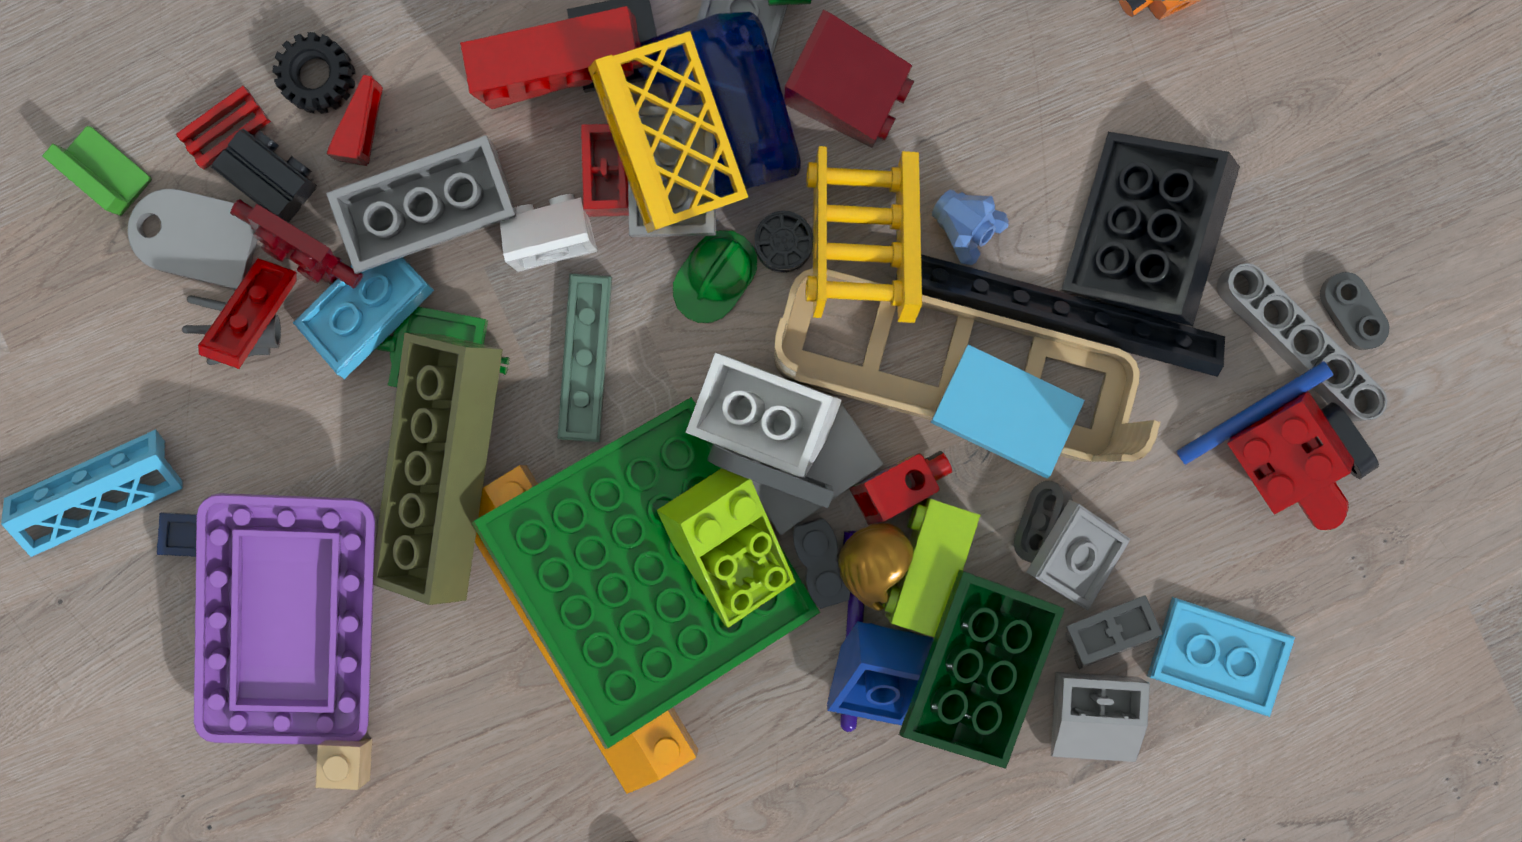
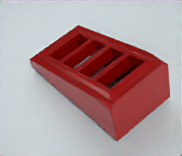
[327,75,383,166]

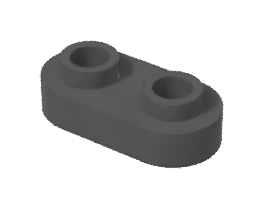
[1320,272,1389,350]
[1014,481,1073,563]

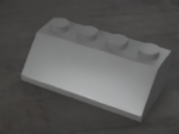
[326,135,516,274]

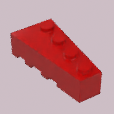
[460,6,644,109]

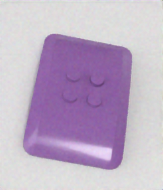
[194,493,375,745]

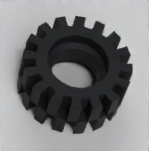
[273,32,356,114]

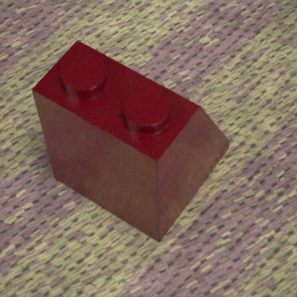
[784,9,914,148]

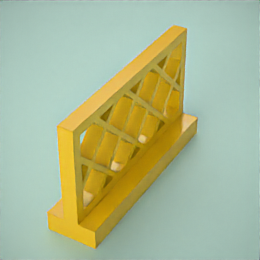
[588,31,748,233]

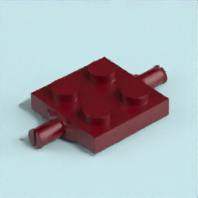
[230,199,363,289]

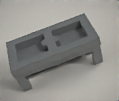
[1065,595,1163,669]

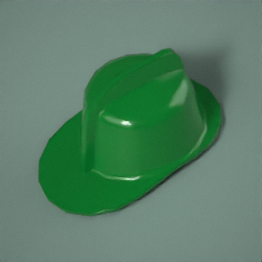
[673,230,757,323]

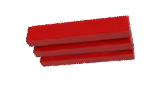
[176,86,271,170]

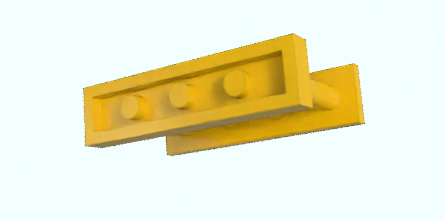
[805,146,922,323]

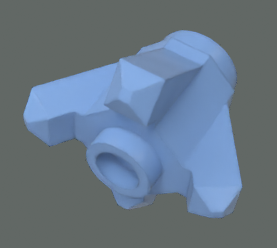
[932,190,1009,265]

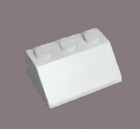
[686,353,842,478]

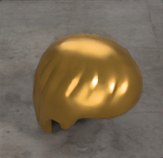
[838,523,913,611]

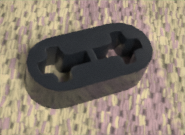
[1321,402,1379,479]

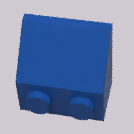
[827,621,934,726]

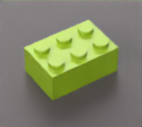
[881,498,980,637]

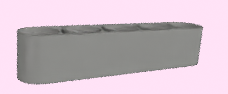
[1217,263,1387,421]

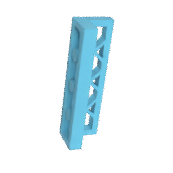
[1,429,183,557]

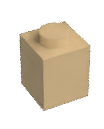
[315,738,372,790]

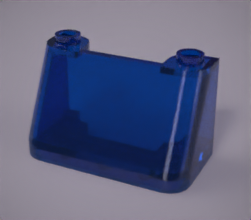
[638,12,801,198]

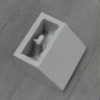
[1051,672,1150,762]

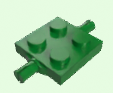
[375,306,510,388]

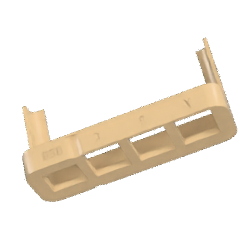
[774,268,1161,462]

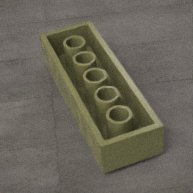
[373,333,503,605]

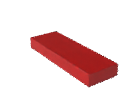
[198,258,297,369]

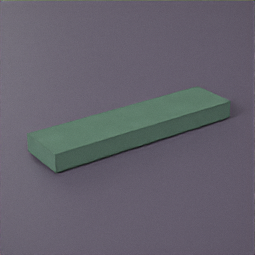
[557,273,612,442]

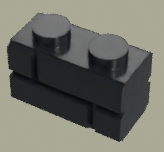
[211,129,317,223]

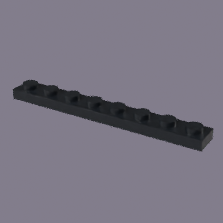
[895,254,1225,377]

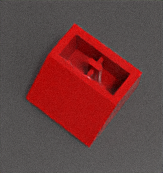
[581,124,629,217]

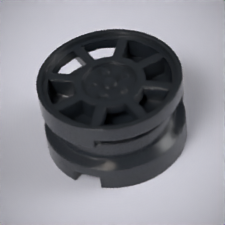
[755,211,813,273]

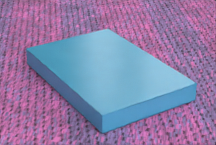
[293,257,434,379]
[930,344,1085,479]
[1147,597,1295,717]

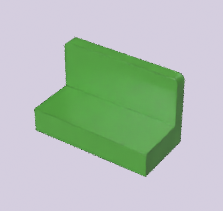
[42,126,152,216]

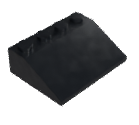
[1062,131,1240,326]

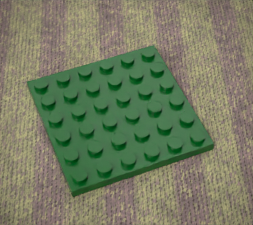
[472,397,820,749]

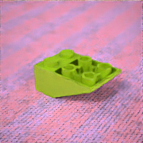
[657,468,795,628]

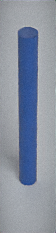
[1176,361,1334,465]

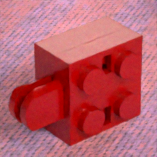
[1227,391,1354,530]

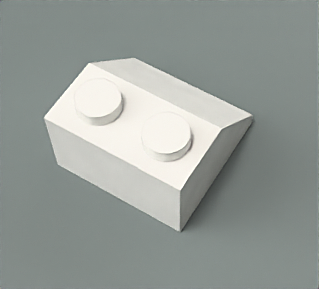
[500,194,598,272]

